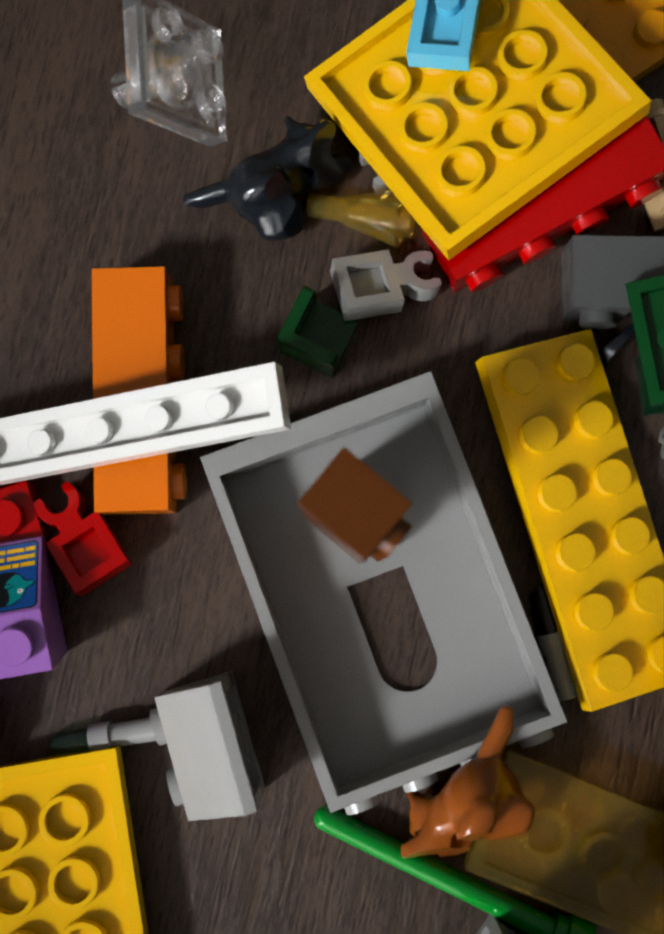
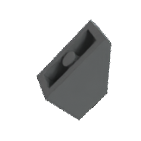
[561,235,664,330]

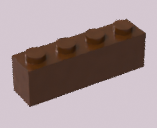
[296,447,413,564]

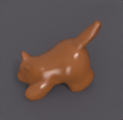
[401,704,536,859]

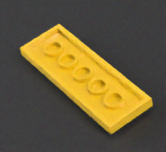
[475,329,664,712]

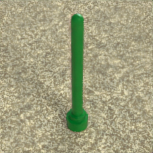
[314,806,596,934]

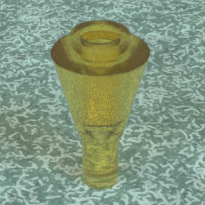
[306,190,416,248]

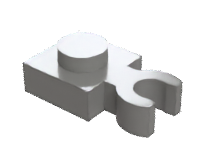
[330,249,442,322]

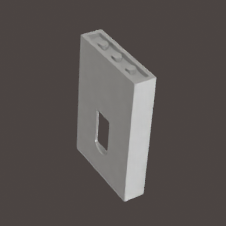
[200,371,567,815]

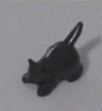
[183,116,352,241]

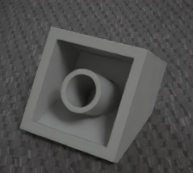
[150,671,266,821]

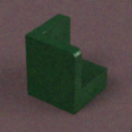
[277,285,359,378]

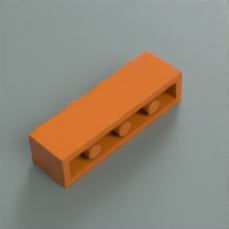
[92,266,187,515]

